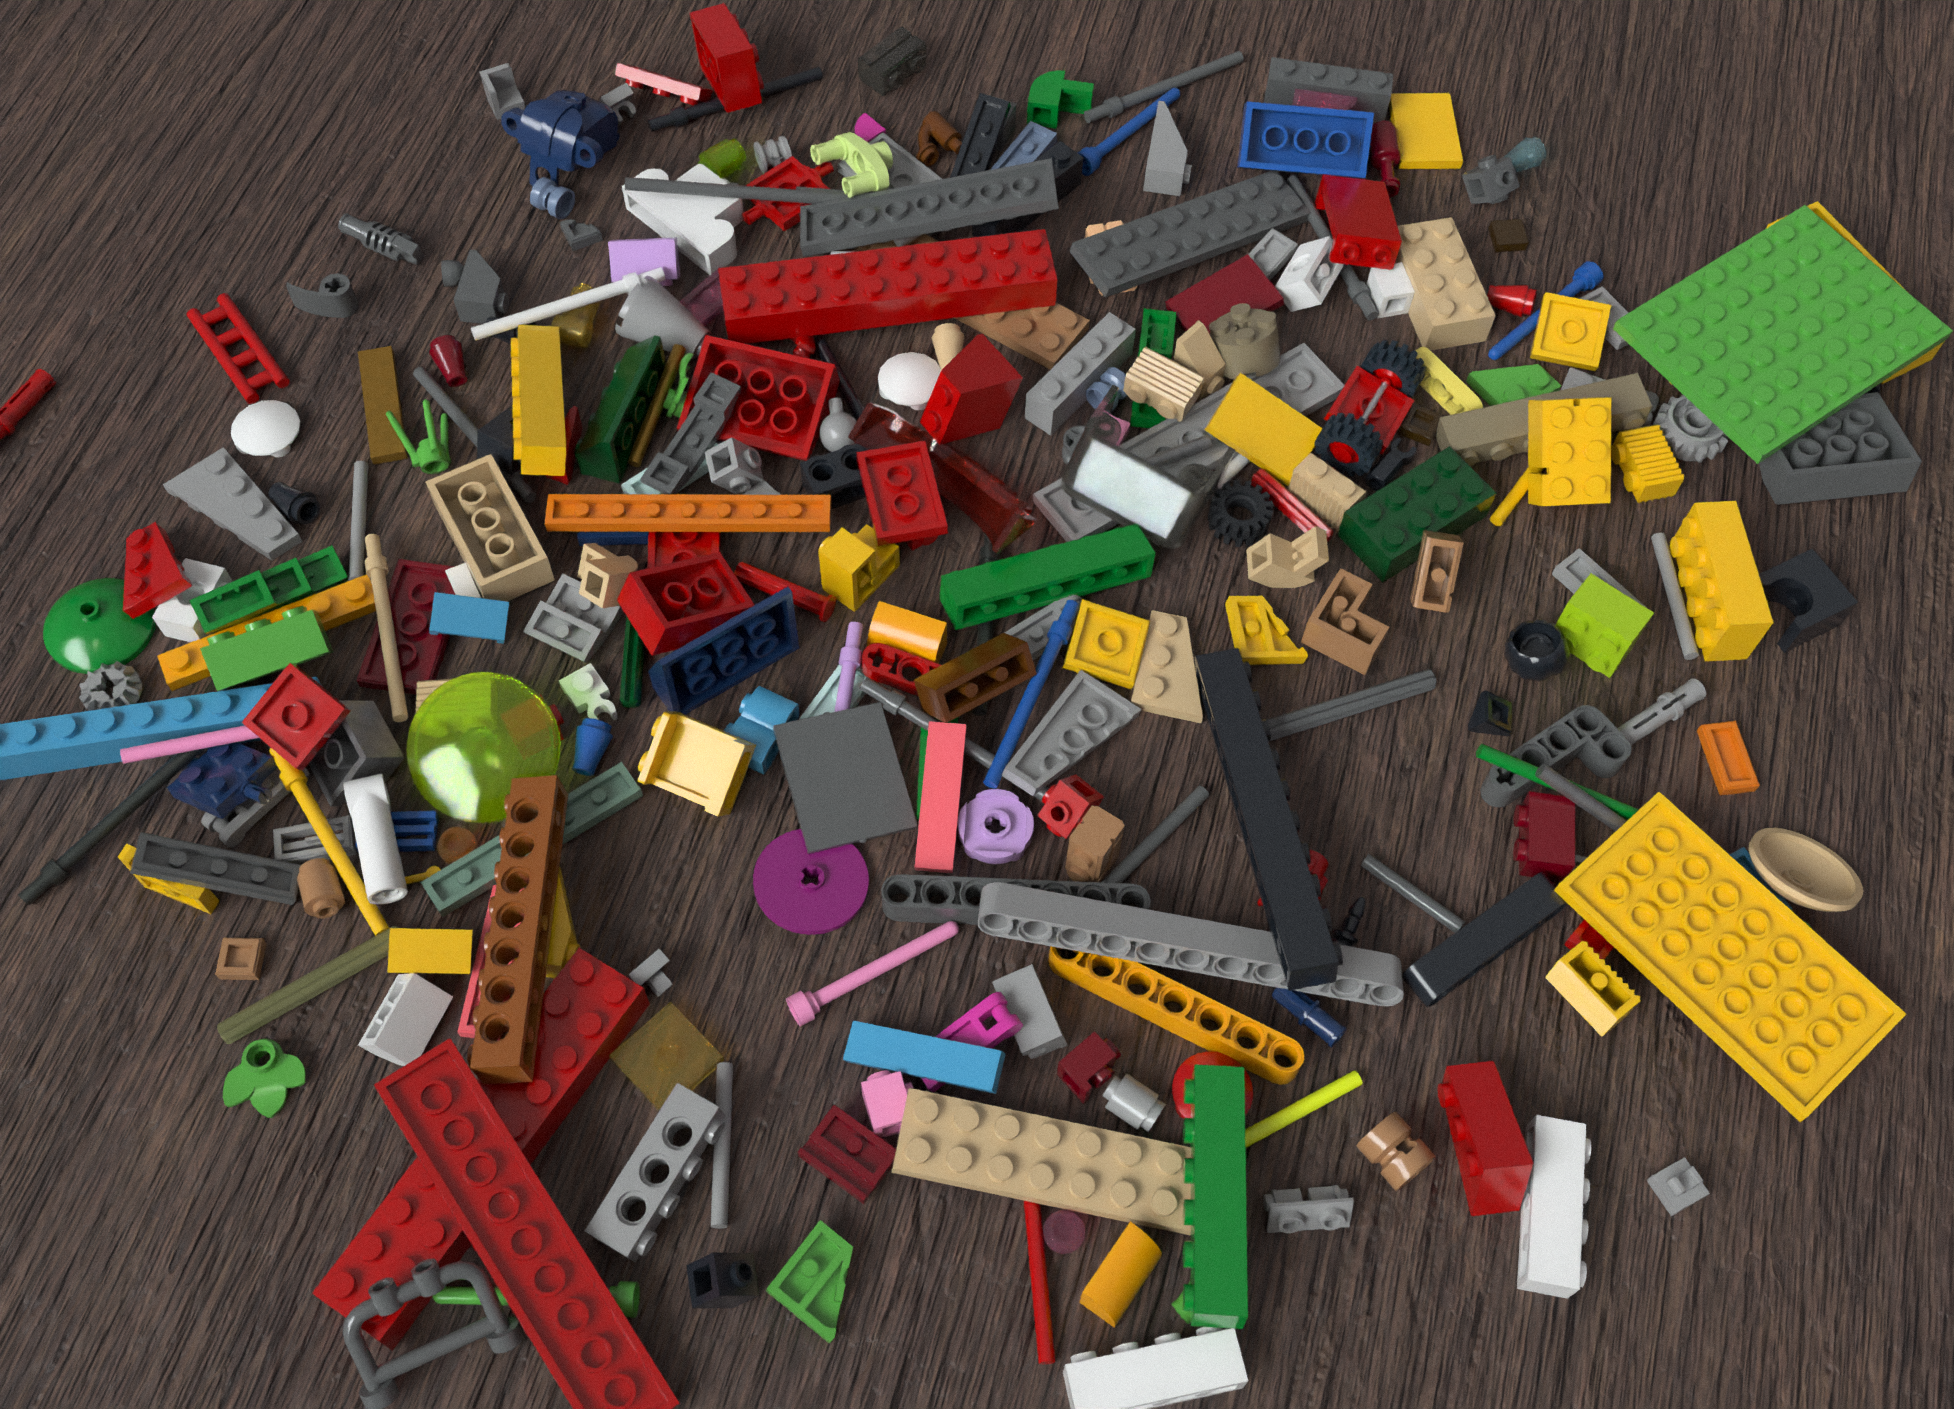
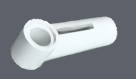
[343,773,408,904]

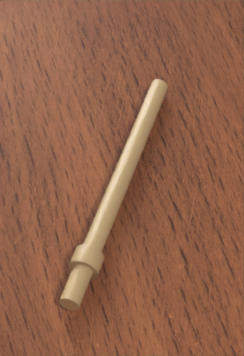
[365,534,408,722]

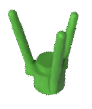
[386,399,451,474]

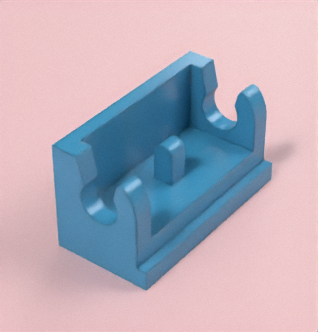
[429,592,509,644]

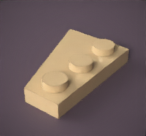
[1131,610,1203,723]

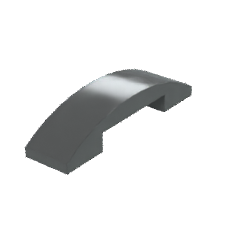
[640,372,741,494]

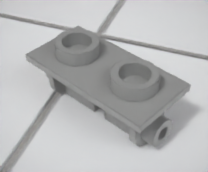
[1263,1185,1354,1233]

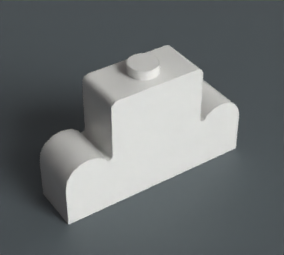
[622,164,744,277]

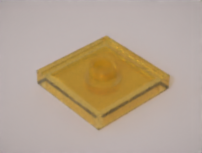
[609,1002,724,1111]

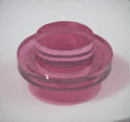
[1043,1210,1085,1254]

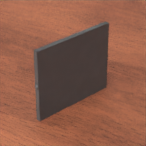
[773,702,918,854]

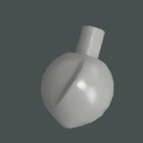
[819,398,860,452]

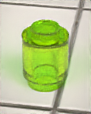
[698,138,746,179]

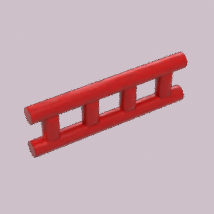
[186,293,290,404]

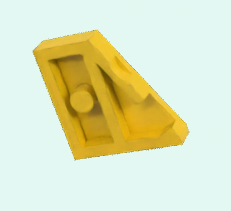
[1225,596,1308,665]

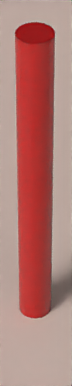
[1023,1200,1056,1365]

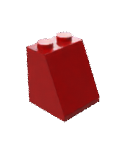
[920,333,1023,445]

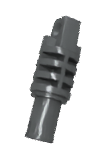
[338,213,424,265]

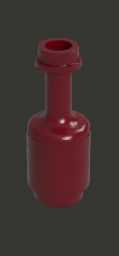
[1369,121,1401,198]

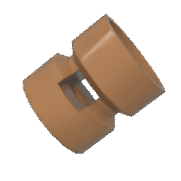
[1356,1111,1436,1191]

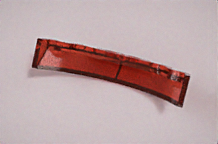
[848,403,1037,553]

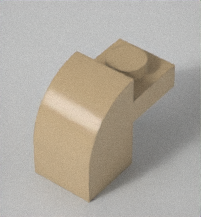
[1246,526,1329,588]
[577,543,638,608]

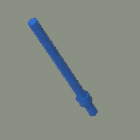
[983,600,1080,789]

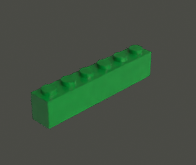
[940,524,1155,630]
[1183,1064,1248,1329]

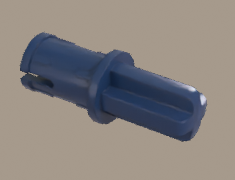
[1272,987,1347,1048]

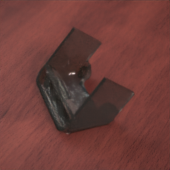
[1061,385,1235,549]

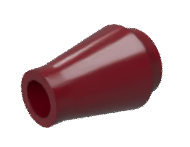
[429,335,468,387]

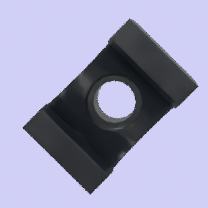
[1759,549,1858,653]

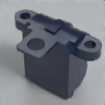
[501,90,620,187]

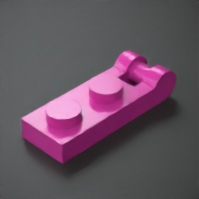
[921,992,1023,1092]

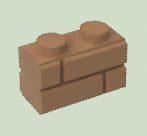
[1410,530,1464,612]
[1065,805,1125,882]

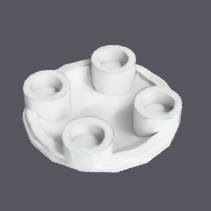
[878,352,941,411]
[231,400,300,457]

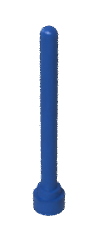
[1078,88,1181,176]
[1488,261,1603,360]

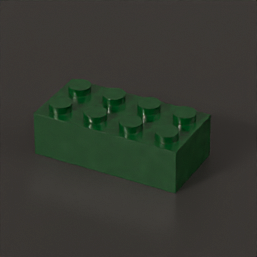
[1337,446,1496,583]

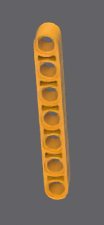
[1048,946,1304,1085]

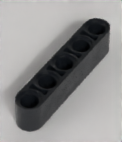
[1402,872,1568,1008]

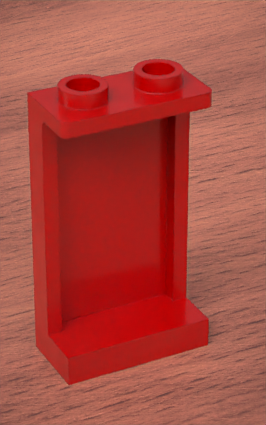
[1315,174,1402,270]

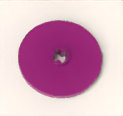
[753,829,869,935]

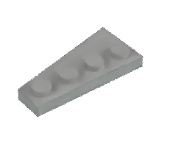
[163,447,302,561]
[1002,670,1142,796]

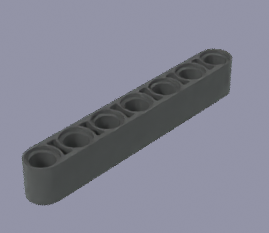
[881,874,1151,925]

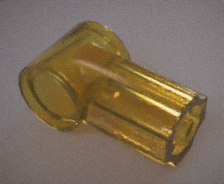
[552,283,601,348]

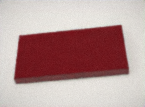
[356,559,455,695]

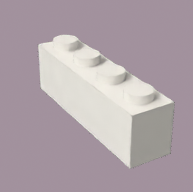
[1517,1115,1591,1299]
[1063,1327,1248,1409]

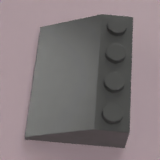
[1759,392,1922,505]

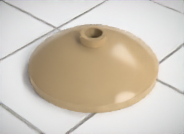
[1749,828,1863,912]

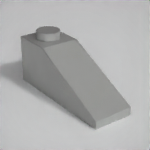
[1143,101,1192,196]

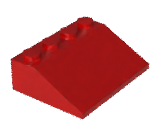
[676,335,840,461]

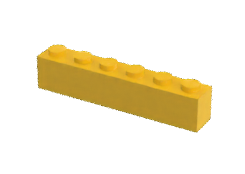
[511,325,566,476]

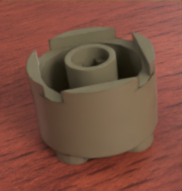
[1209,303,1280,379]

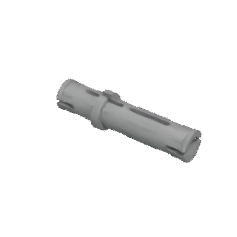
[1617,678,1706,745]

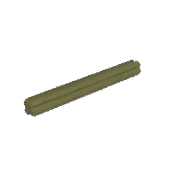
[217,926,399,1044]

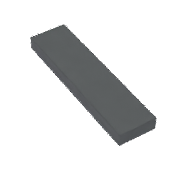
[130,832,301,905]

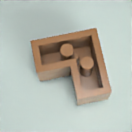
[1301,568,1389,675]

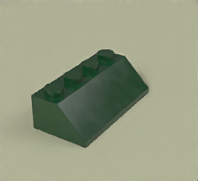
[575,335,666,484]

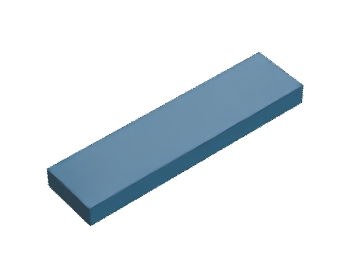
[843,1021,1006,1094]

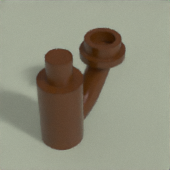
[916,111,962,167]

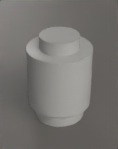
[1103,1074,1166,1132]

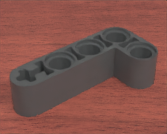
[1480,705,1632,807]

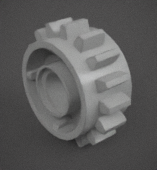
[1653,395,1729,463]

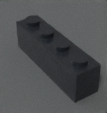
[972,141,1083,237]

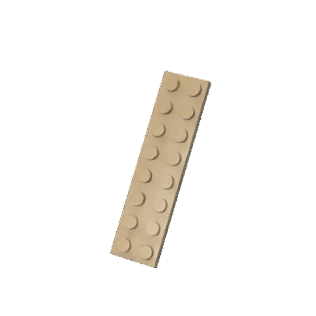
[891,1088,1191,1236]

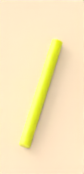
[1245,1070,1363,1148]

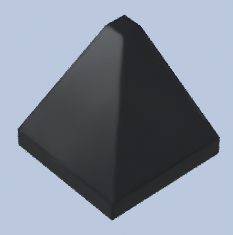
[1468,690,1512,737]

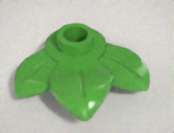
[663,353,694,418]
[223,1039,306,1118]

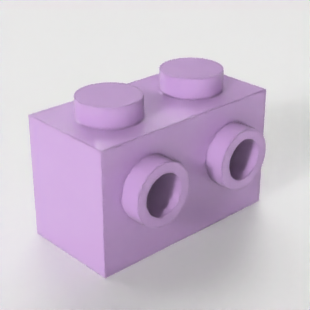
[608,237,680,286]

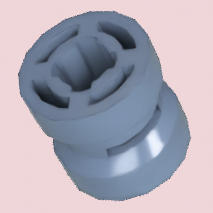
[530,177,575,220]
[1086,367,1128,414]

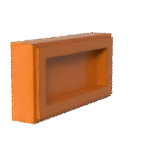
[1697,721,1760,796]

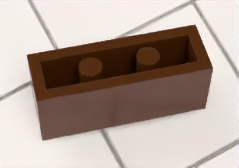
[914,633,1037,723]

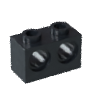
[800,443,869,509]

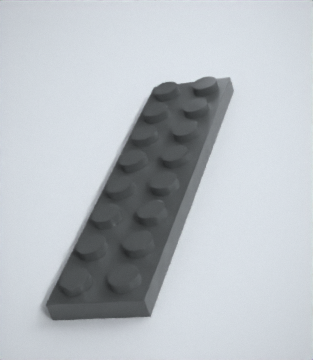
[800,158,1059,257]
[1070,170,1311,298]

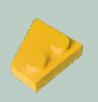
[118,844,219,914]

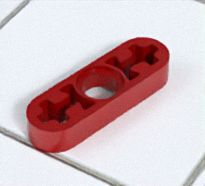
[860,643,941,696]

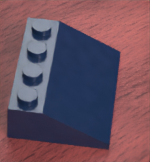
[649,587,799,715]

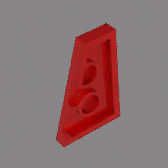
[123,522,193,619]

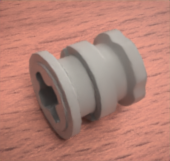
[753,136,792,174]

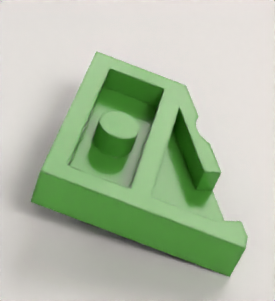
[1466,364,1561,406]
[766,1220,853,1343]

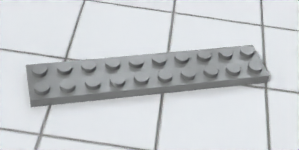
[1033,343,1344,542]

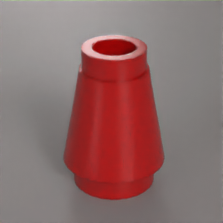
[1487,285,1537,317]

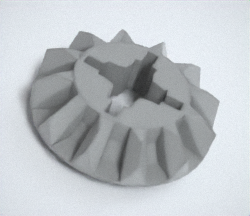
[79,661,142,711]

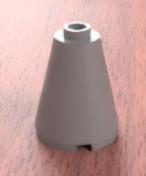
[615,276,710,360]

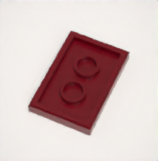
[1165,254,1284,334]

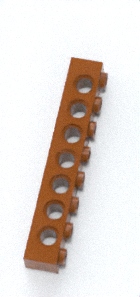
[467,775,568,1084]

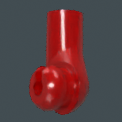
[789,336,816,359]

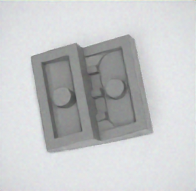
[523,573,624,663]

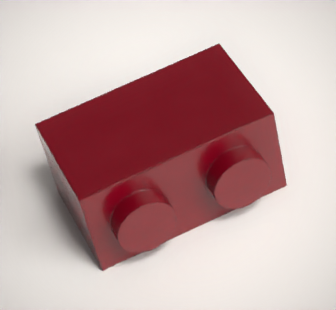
[1513,791,1575,881]

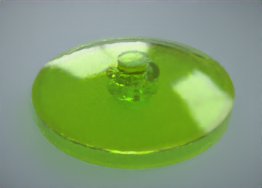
[407,672,560,823]

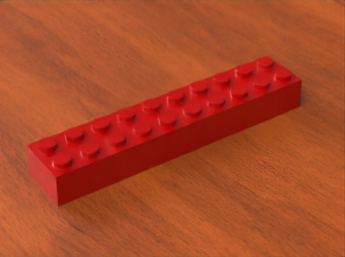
[718,229,1057,344]
[312,948,650,1351]

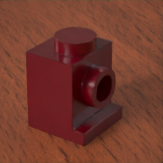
[1057,1031,1121,1104]

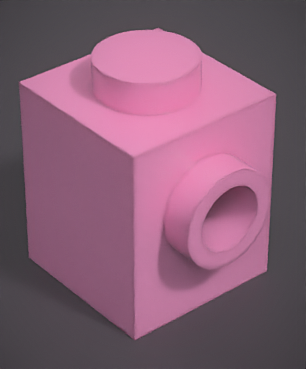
[861,1070,913,1138]

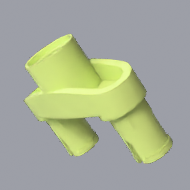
[810,132,893,198]

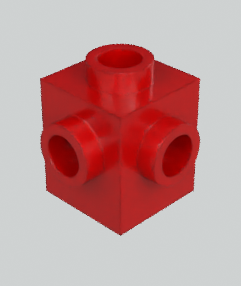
[1037,774,1104,839]

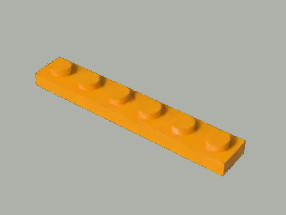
[157,574,376,691]

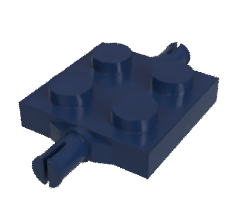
[167,742,278,819]

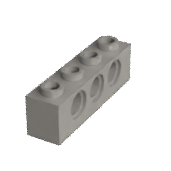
[585,1083,725,1262]

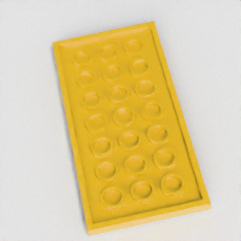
[1554,792,1906,1122]

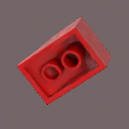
[617,552,755,656]

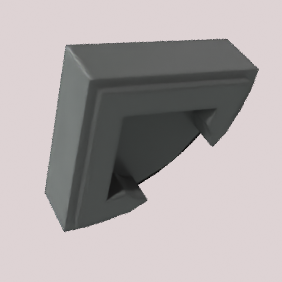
[559,219,603,251]

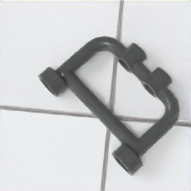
[342,1259,525,1409]

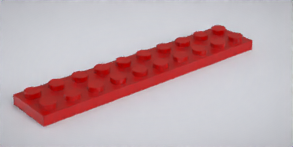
[374,1038,679,1409]

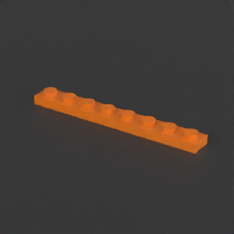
[545,494,831,532]

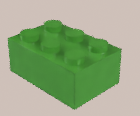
[200,606,333,691]

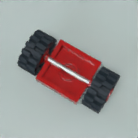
[1314,340,1426,476]

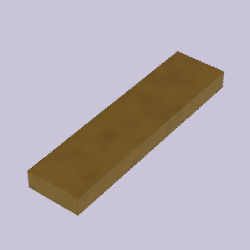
[358,346,408,465]

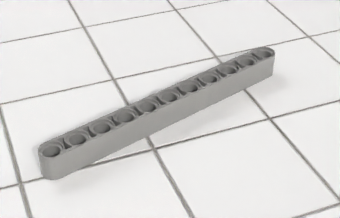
[978,882,1404,1007]

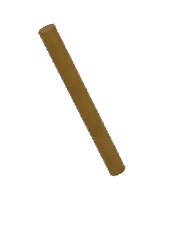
[627,344,686,467]

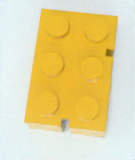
[1528,397,1612,506]

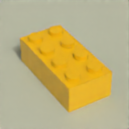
[1670,501,1774,661]

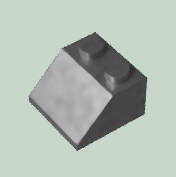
[309,700,404,807]

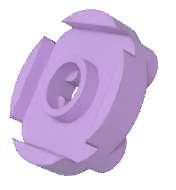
[958,789,1034,864]

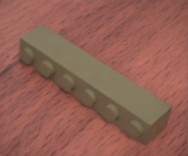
[1435,373,1652,467]

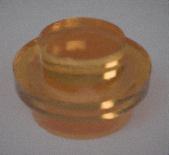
[437,827,477,864]

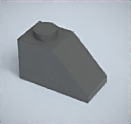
[454,250,509,324]

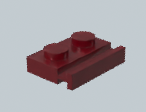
[797,1105,896,1204]

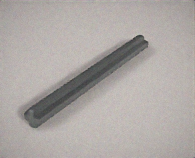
[1267,669,1437,742]

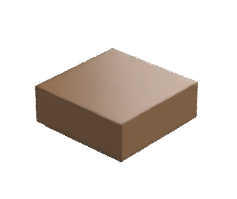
[215,937,266,980]

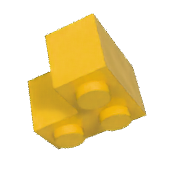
[818,524,900,612]

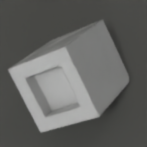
[480,63,525,120]

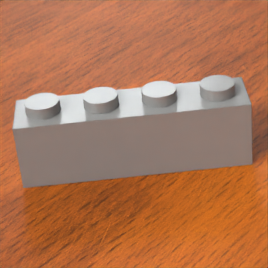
[1025,312,1136,435]

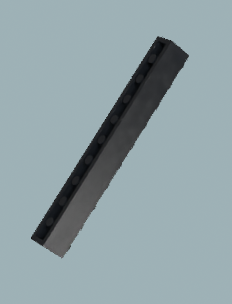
[1195,648,1343,991]

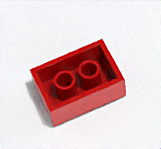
[689,3,764,113]

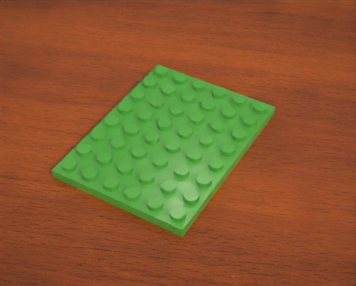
[1613,205,1953,464]

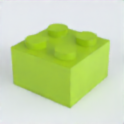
[1556,573,1654,678]

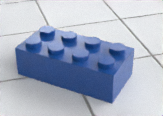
[1237,102,1374,178]

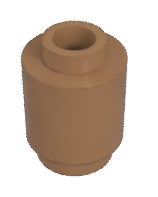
[297,858,345,919]

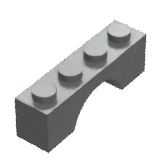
[1264,57,1393,122]

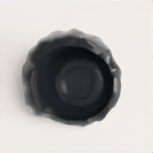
[1504,619,1570,682]

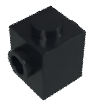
[686,1252,759,1308]

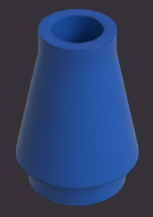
[572,718,613,776]

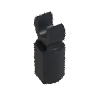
[1365,437,1417,492]

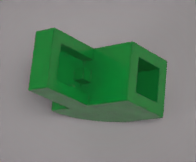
[1026,70,1094,129]

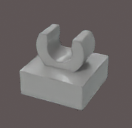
[599,82,636,125]
[627,949,672,997]
[1647,1157,1710,1217]

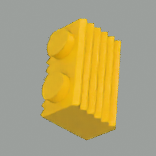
[1611,424,1684,503]
[1545,941,1640,1036]

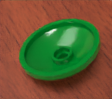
[43,578,156,674]

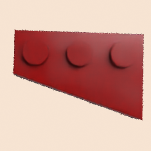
[1437,1061,1533,1217]

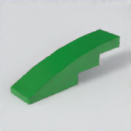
[1130,308,1176,428]
[189,545,349,634]

